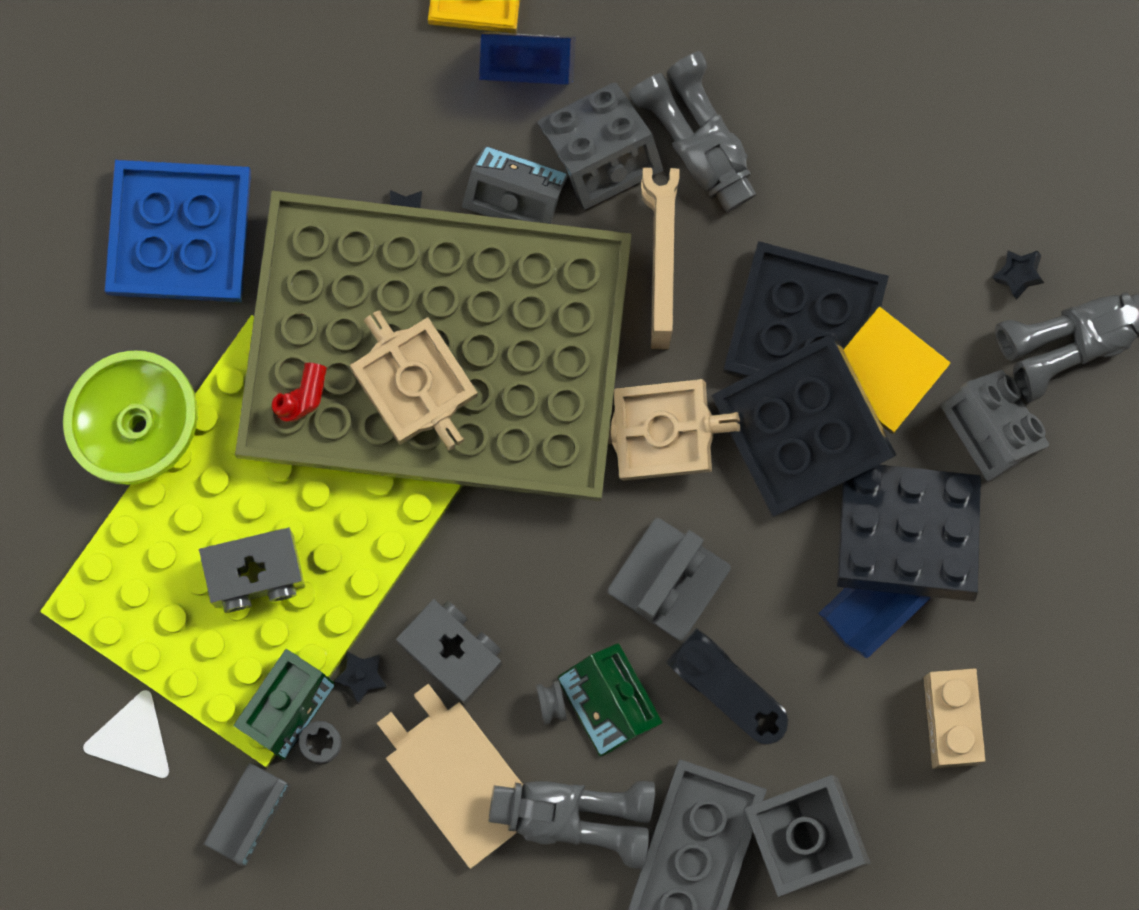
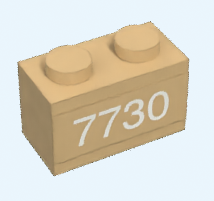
[923,669,986,769]

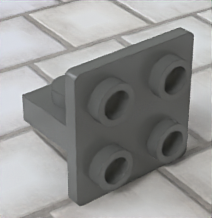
[940,370,1049,482]
[608,518,731,641]

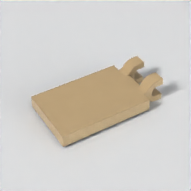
[641,168,679,349]
[377,684,523,869]

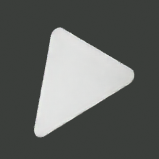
[83,690,169,778]

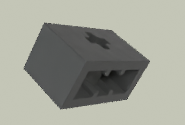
[199,527,305,613]
[396,599,502,706]

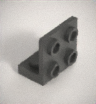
[538,83,664,210]

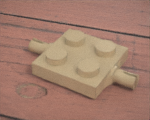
[350,311,478,451]
[608,379,740,481]

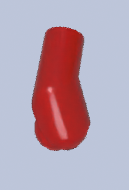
[271,363,327,422]

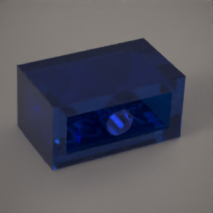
[479,32,576,85]

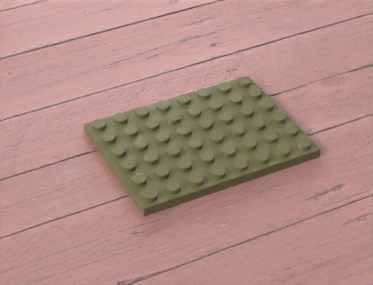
[235,191,632,502]

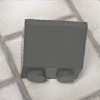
[745,775,871,897]

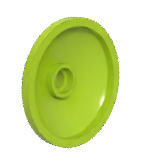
[63,350,198,485]

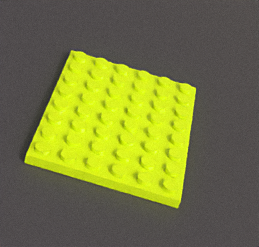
[40,315,463,768]

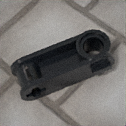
[666,627,788,744]

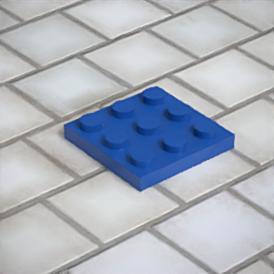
[105,160,251,302]

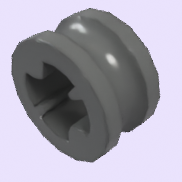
[536,680,567,725]
[299,721,342,764]

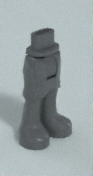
[628,51,757,212]
[995,292,1139,403]
[488,780,655,869]

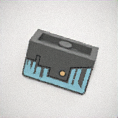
[462,146,568,224]
[204,763,291,867]

